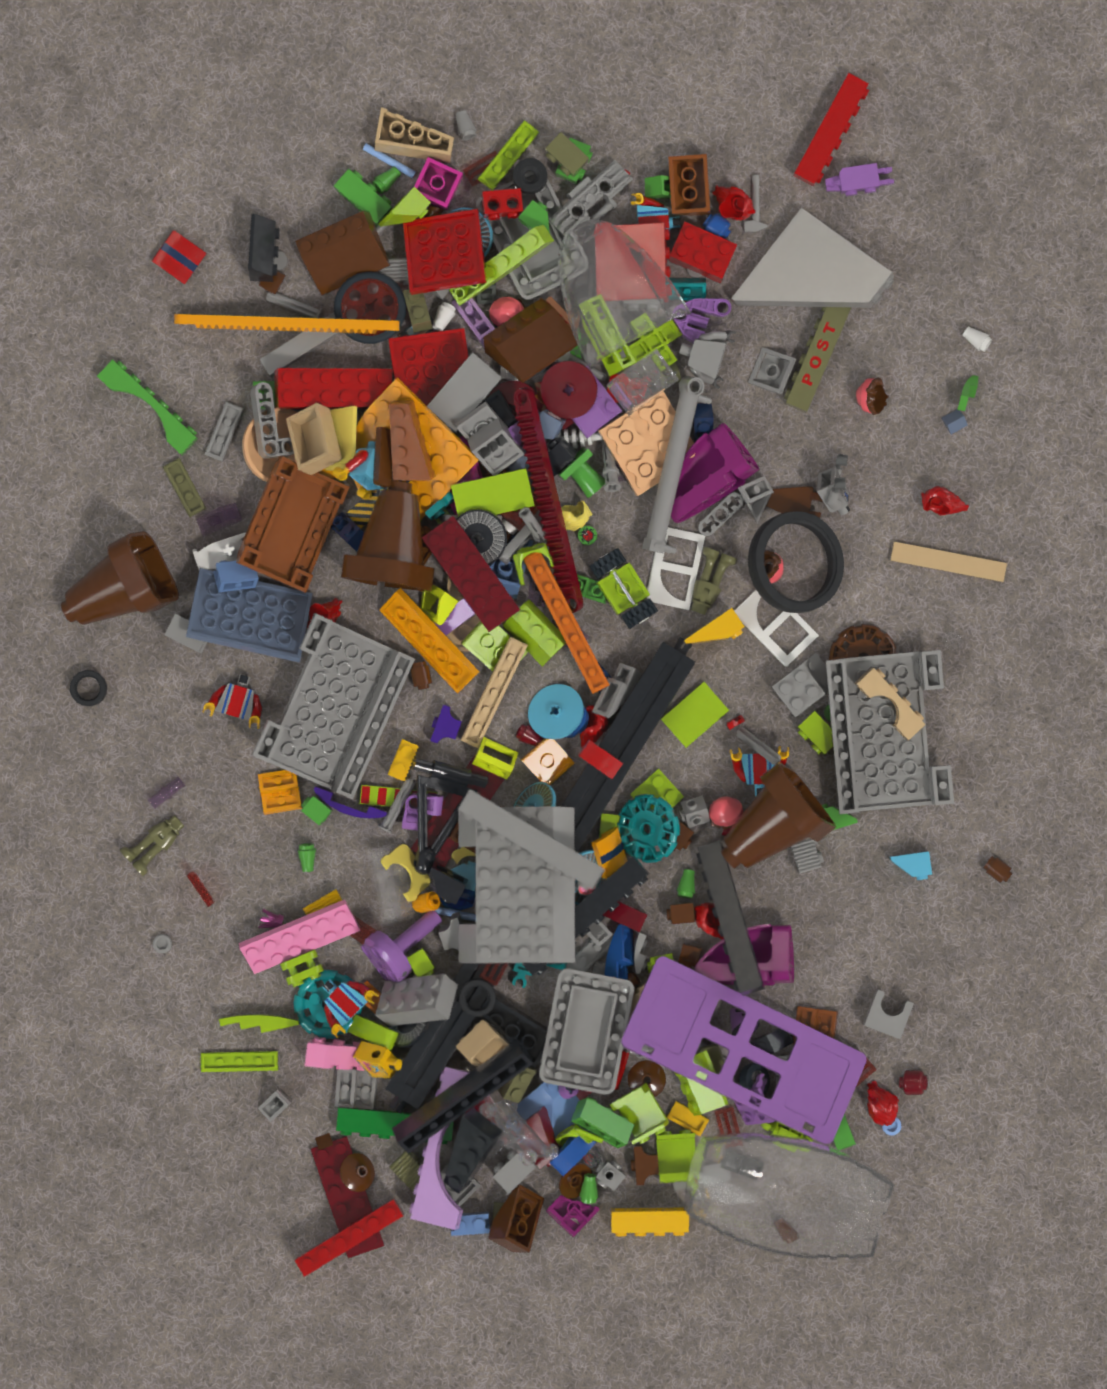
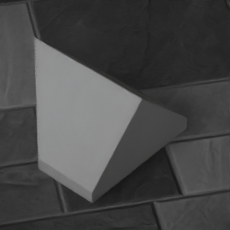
[738,476,774,524]

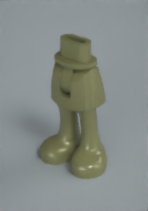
[691,546,737,615]
[119,815,184,876]

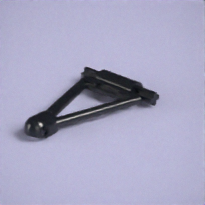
[412,758,488,875]

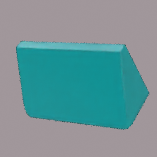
[668,278,706,300]

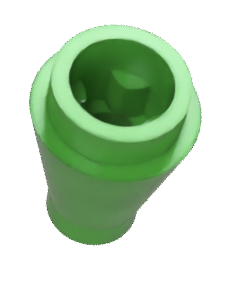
[372,166,401,194]
[297,843,316,872]
[676,869,695,899]
[579,1174,598,1204]

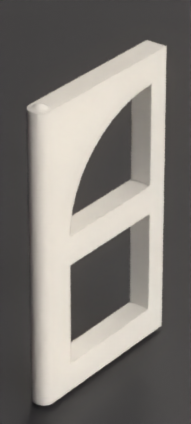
[644,527,705,610]
[734,590,819,667]

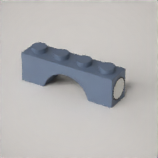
[507,409,566,486]

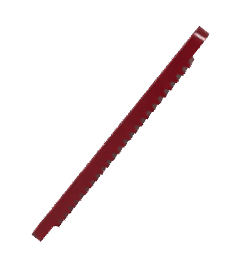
[513,387,584,613]

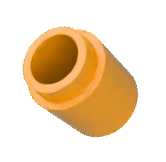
[412,891,440,913]

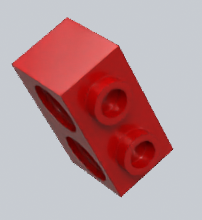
[481,188,523,221]

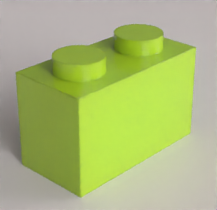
[797,711,833,755]
[407,947,435,977]

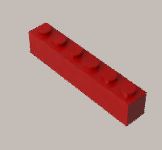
[793,73,870,186]
[294,1197,404,1277]

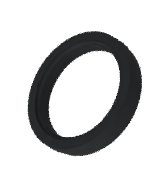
[748,512,844,613]

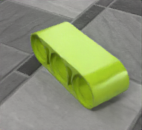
[347,1014,399,1051]

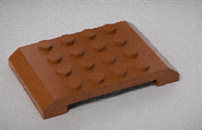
[236,456,350,593]

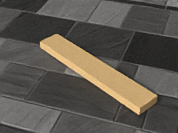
[890,542,1007,582]
[460,636,528,748]

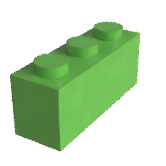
[334,169,392,226]
[571,1097,634,1148]

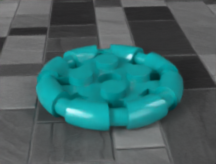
[617,794,680,863]
[293,969,362,1039]

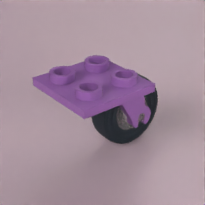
[734,1063,775,1125]

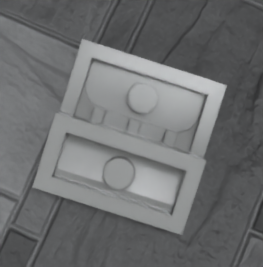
[334,1069,378,1110]

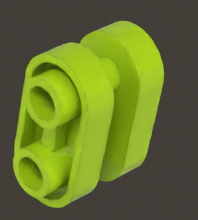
[280,950,324,988]

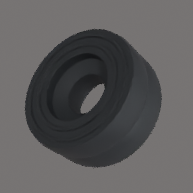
[513,158,547,194]

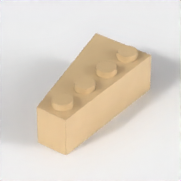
[375,107,454,163]

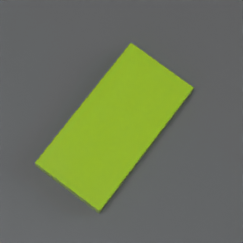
[451,468,535,517]

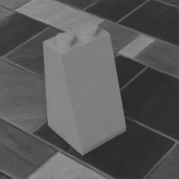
[427,353,502,433]

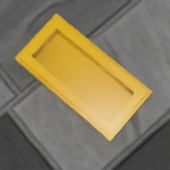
[667,1101,709,1136]

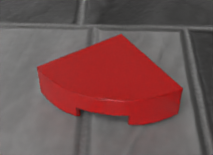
[726,715,745,730]

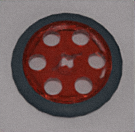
[334,272,406,344]

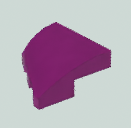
[546,1195,600,1237]

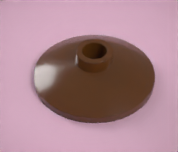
[628,1060,666,1097]
[340,1153,375,1192]
[559,1163,592,1199]

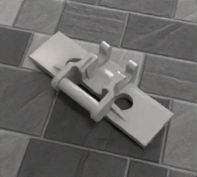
[548,160,633,240]

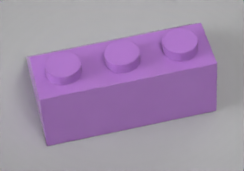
[565,366,622,438]

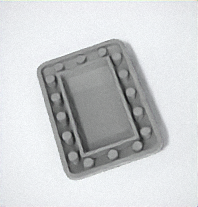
[476,171,589,300]
[539,969,634,1094]

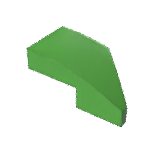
[957,375,979,411]

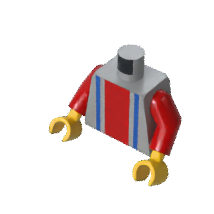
[202,674,262,729]

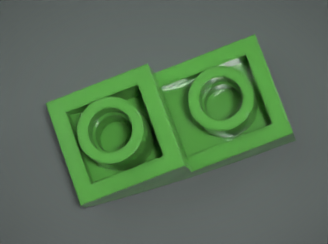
[577,575,607,604]
[834,1114,856,1151]

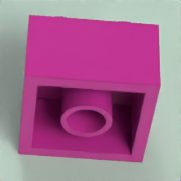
[414,157,463,211]

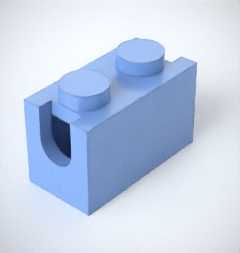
[213,561,259,593]
[451,1212,490,1236]

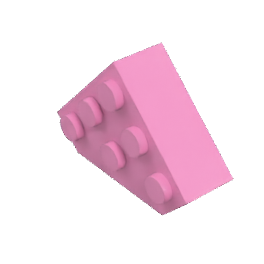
[305,1036,364,1071]

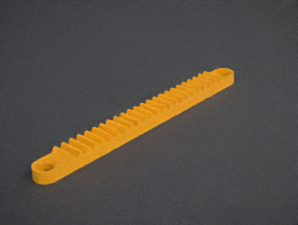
[174,314,400,334]

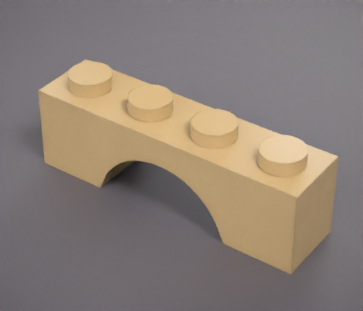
[854,668,926,740]

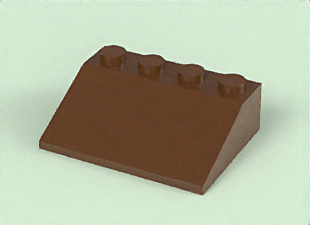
[295,211,390,296]
[483,298,581,383]

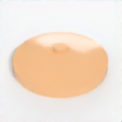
[242,409,298,482]

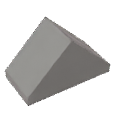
[258,1088,292,1122]

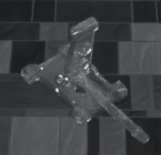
[463,1066,558,1171]

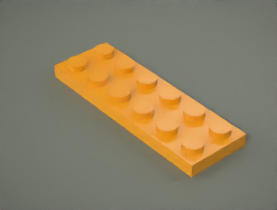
[379,588,479,694]

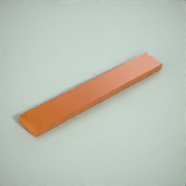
[523,552,610,694]

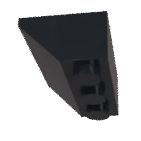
[248,214,280,282]

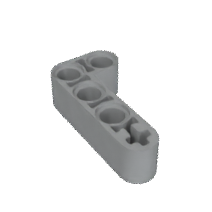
[250,382,294,459]

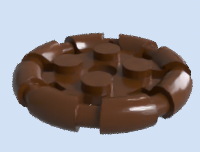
[829,624,897,660]

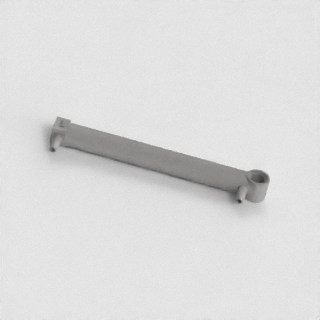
[642,376,712,554]

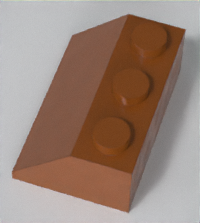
[668,154,711,216]

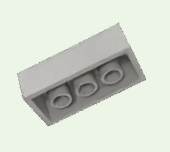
[375,974,458,1026]

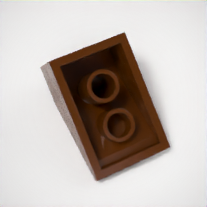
[488,1184,544,1253]

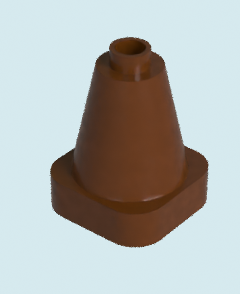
[341,481,435,592]
[61,531,179,625]
[720,762,836,869]

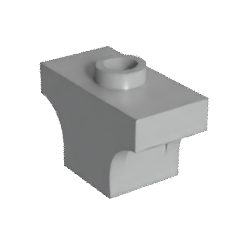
[438,912,463,950]

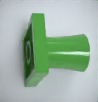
[557,447,605,498]

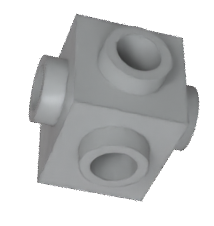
[679,796,710,828]
[595,1160,626,1191]

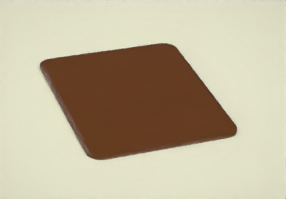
[315,1133,333,1150]

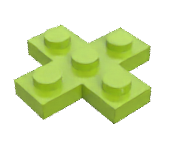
[628,313,682,372]

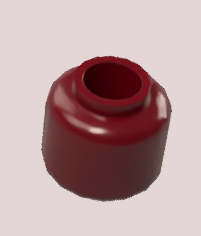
[899,1070,928,1095]

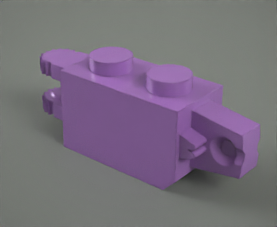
[825,163,894,196]

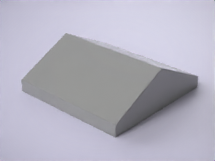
[748,347,796,395]

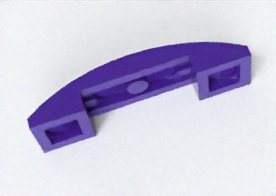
[314,787,388,818]

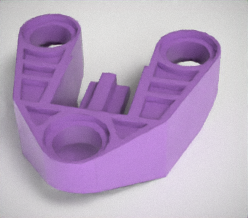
[672,298,731,344]

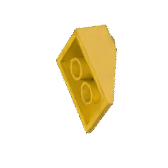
[684,608,745,644]

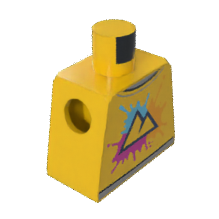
[353,1041,402,1078]

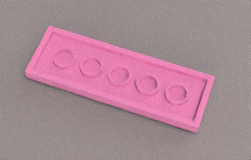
[239,899,360,974]

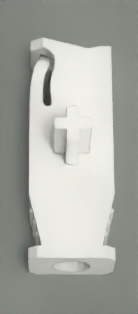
[193,533,246,571]

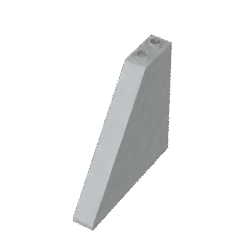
[731,208,894,308]

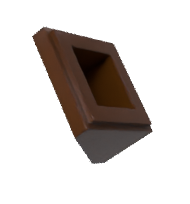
[258,271,286,294]

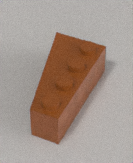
[389,400,436,481]

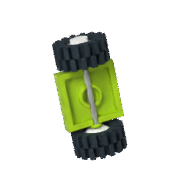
[589,548,658,629]

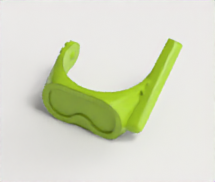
[513,543,554,586]
[555,1124,604,1146]

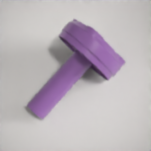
[361,911,442,982]

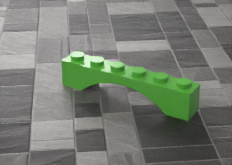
[97,359,198,456]

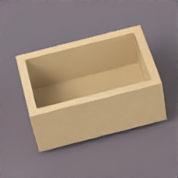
[286,403,342,475]
[456,1020,510,1068]

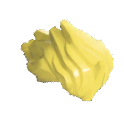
[561,501,592,531]

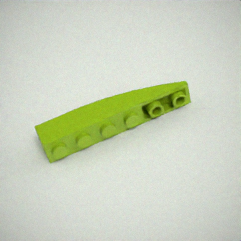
[449,225,554,306]

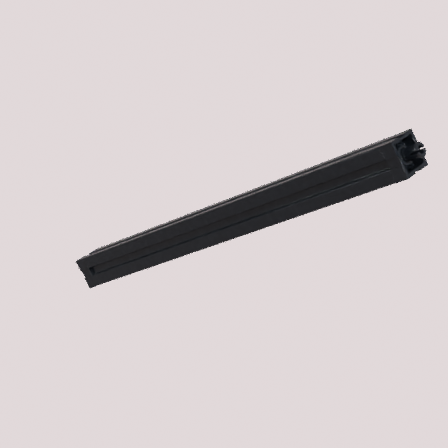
[386,637,696,1114]

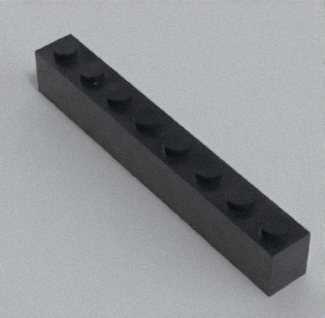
[696,840,765,996]
[522,856,650,976]
[392,1039,533,1153]

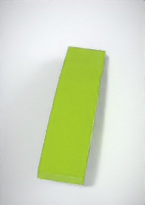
[219,1014,300,1033]

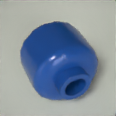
[702,213,731,239]

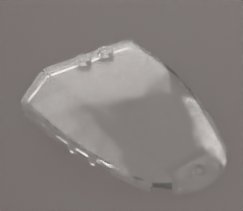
[558,220,691,370]

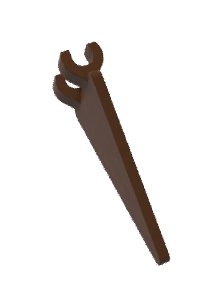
[766,486,823,518]

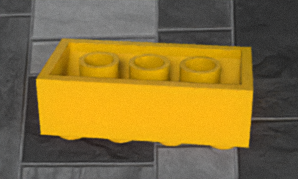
[611,1207,689,1236]

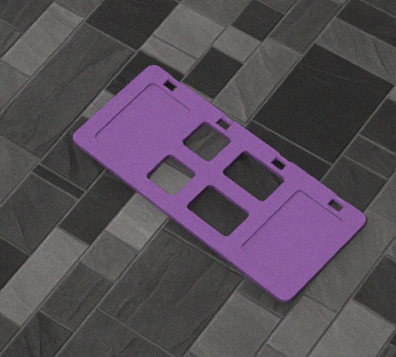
[621,956,866,1144]

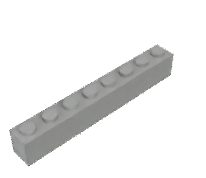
[458,790,605,891]

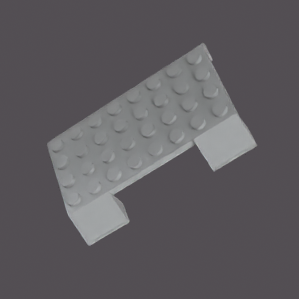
[252,613,415,799]
[826,650,954,814]
[459,807,575,963]

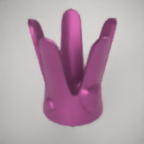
[258,909,286,928]

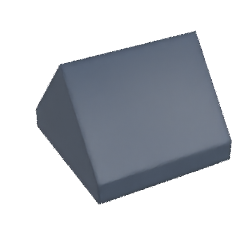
[942,410,967,434]

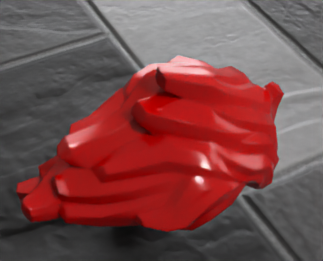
[712,185,756,221]
[921,486,969,516]
[307,598,343,630]
[580,705,609,749]
[694,902,724,940]
[867,1081,899,1126]

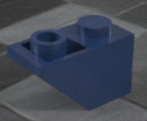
[693,403,714,443]
[331,512,364,552]

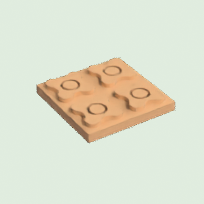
[598,390,695,496]

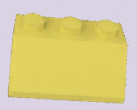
[325,406,357,471]

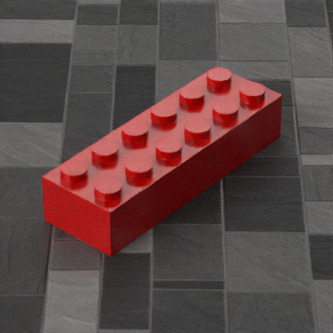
[274,368,392,409]

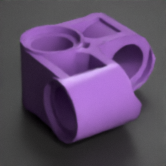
[402,793,444,831]

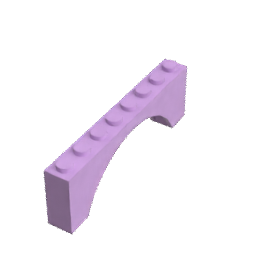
[409,1067,489,1230]

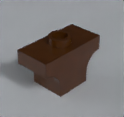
[631,1145,659,1186]

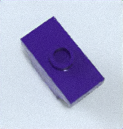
[430,705,462,744]

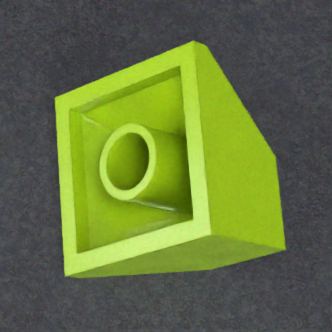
[378,187,431,227]

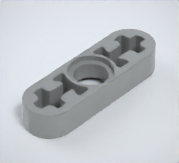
[698,492,744,537]
[498,525,533,565]

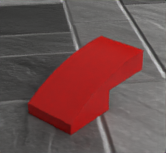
[578,740,623,779]

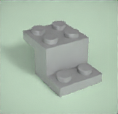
[455,401,524,475]
[772,653,828,717]

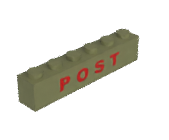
[784,307,851,413]

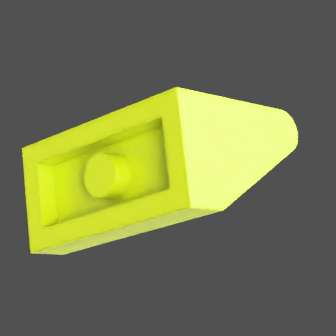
[420,585,458,625]
[472,737,519,780]

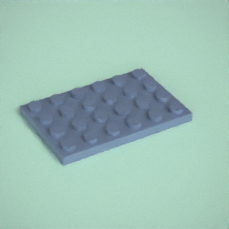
[186,568,313,662]

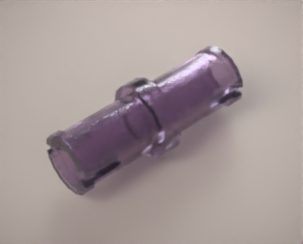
[147,777,185,809]

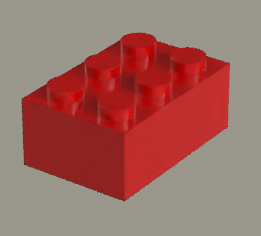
[668,222,737,283]

